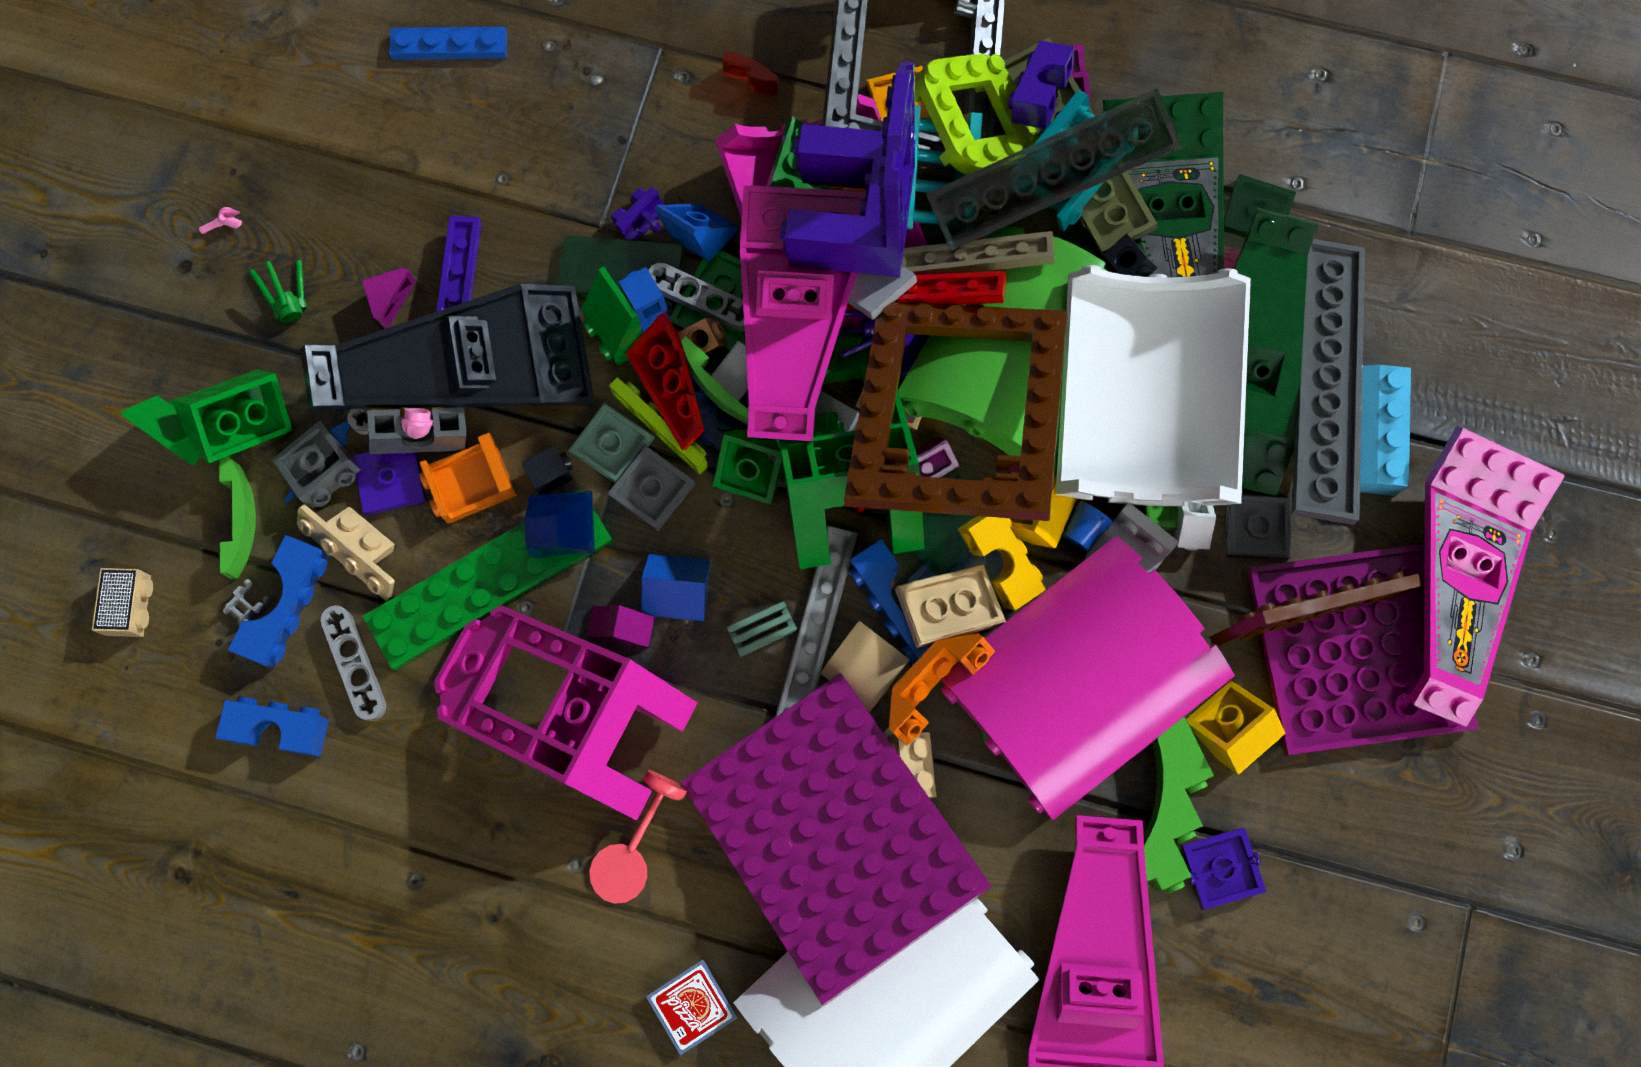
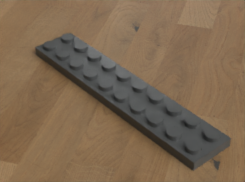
[1291,239,1365,525]

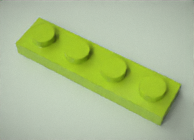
[609,377,708,475]

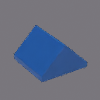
[655,203,739,261]
[641,554,711,621]

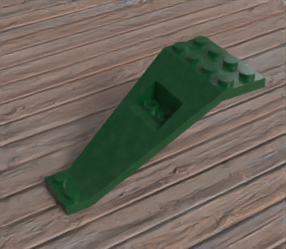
[1233,208,1318,496]

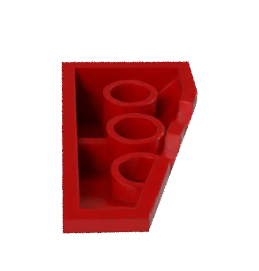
[625,313,705,450]

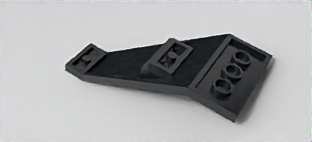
[300,284,595,409]

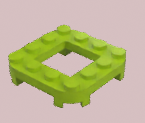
[915,54,1039,180]

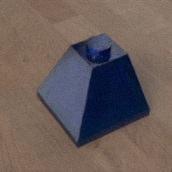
[525,491,595,558]

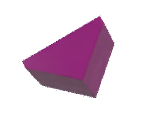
[362,267,416,330]
[586,606,655,648]

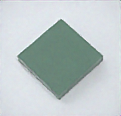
[568,403,655,484]

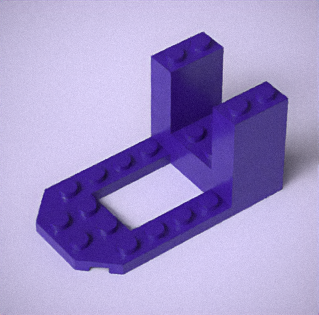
[780,61,915,277]

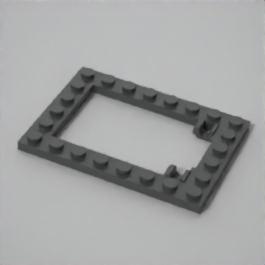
[822,0,1004,183]

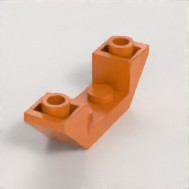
[889,633,996,746]

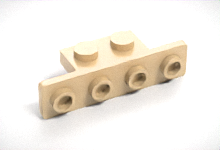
[296,505,395,601]

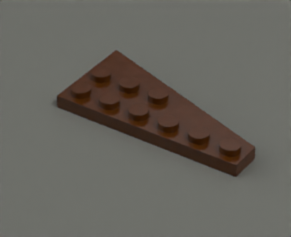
[1209,572,1423,647]

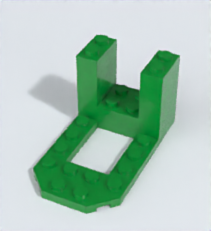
[779,332,925,569]

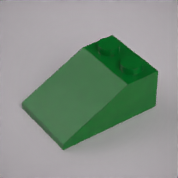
[581,266,643,368]

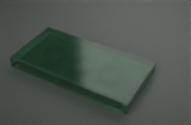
[557,235,683,304]

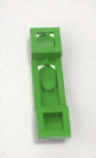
[681,336,749,424]
[219,455,256,580]

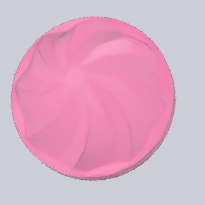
[400,408,433,439]

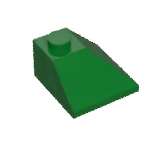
[713,429,783,505]

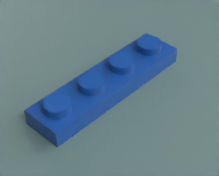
[389,27,508,60]

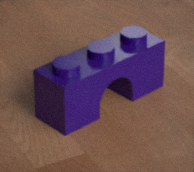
[1008,40,1074,129]

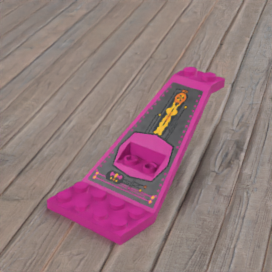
[1408,425,1565,727]

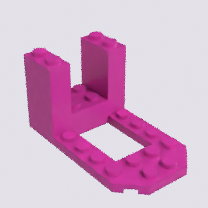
[434,605,697,820]

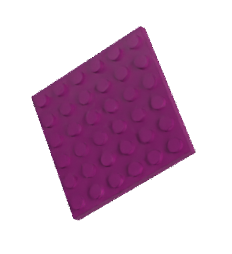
[1247,544,1479,756]

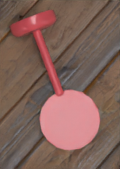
[589,770,687,904]

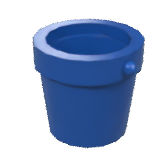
[1062,501,1113,552]

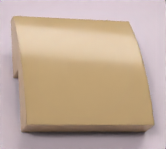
[820,621,910,713]

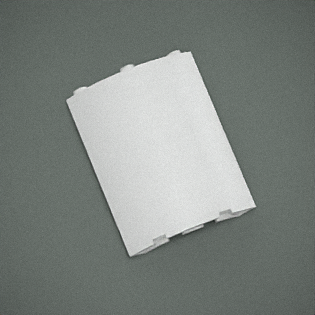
[1056,265,1251,506]
[733,898,1039,1067]

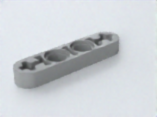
[648,263,745,332]
[321,605,386,722]

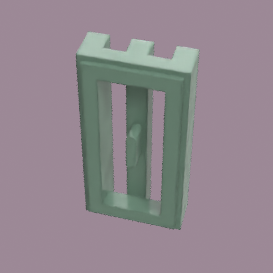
[727,601,797,657]

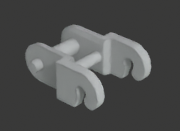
[223,579,272,627]

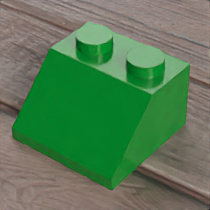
[120,395,201,466]

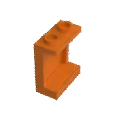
[419,433,517,524]

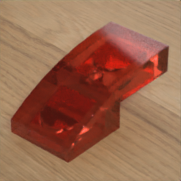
[722,51,779,97]

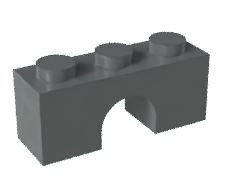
[367,407,466,454]

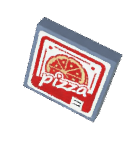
[646,959,738,1056]

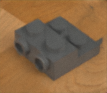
[272,420,361,509]

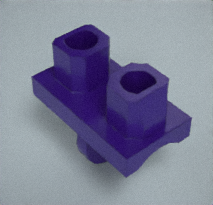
[611,187,665,245]

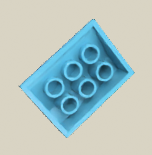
[1360,365,1411,496]

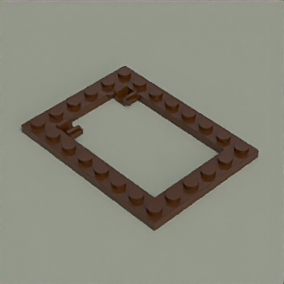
[844,302,1067,521]

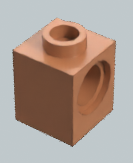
[677,318,726,355]

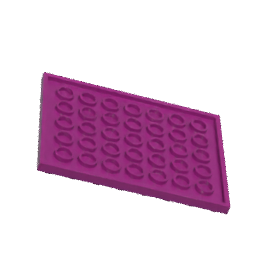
[680,673,992,1006]

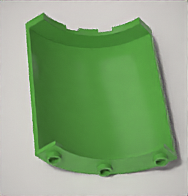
[898,226,1108,476]

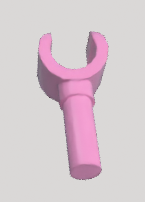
[199,207,242,234]

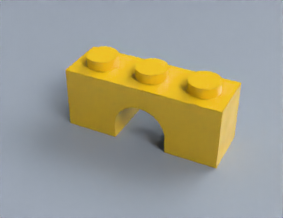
[958,516,1046,610]

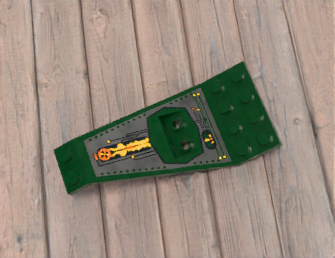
[1103,92,1224,278]

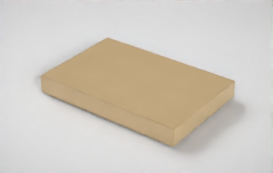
[895,564,1006,648]

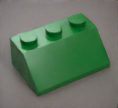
[172,369,293,464]

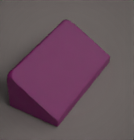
[915,436,959,478]

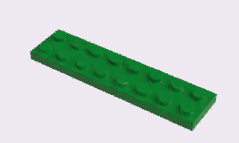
[362,488,613,671]

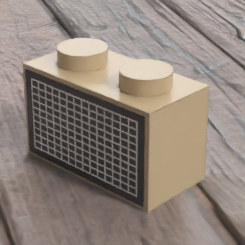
[92,568,153,637]

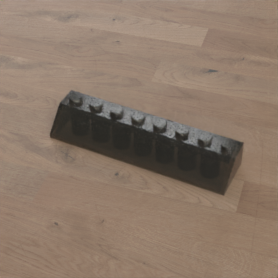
[926,88,1182,251]

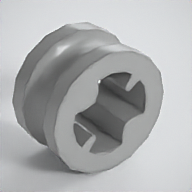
[347,408,371,435]

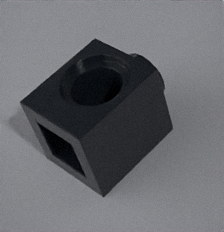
[1103,233,1158,277]
[521,445,574,497]

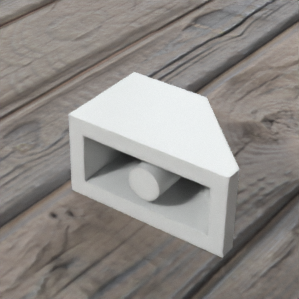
[1174,501,1216,550]

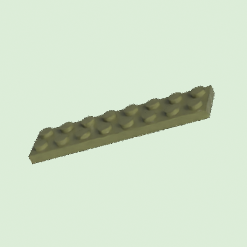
[1004,37,1158,257]

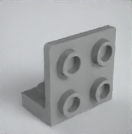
[1085,503,1179,573]

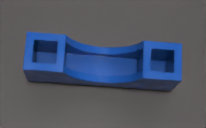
[228,535,329,669]
[848,539,933,665]

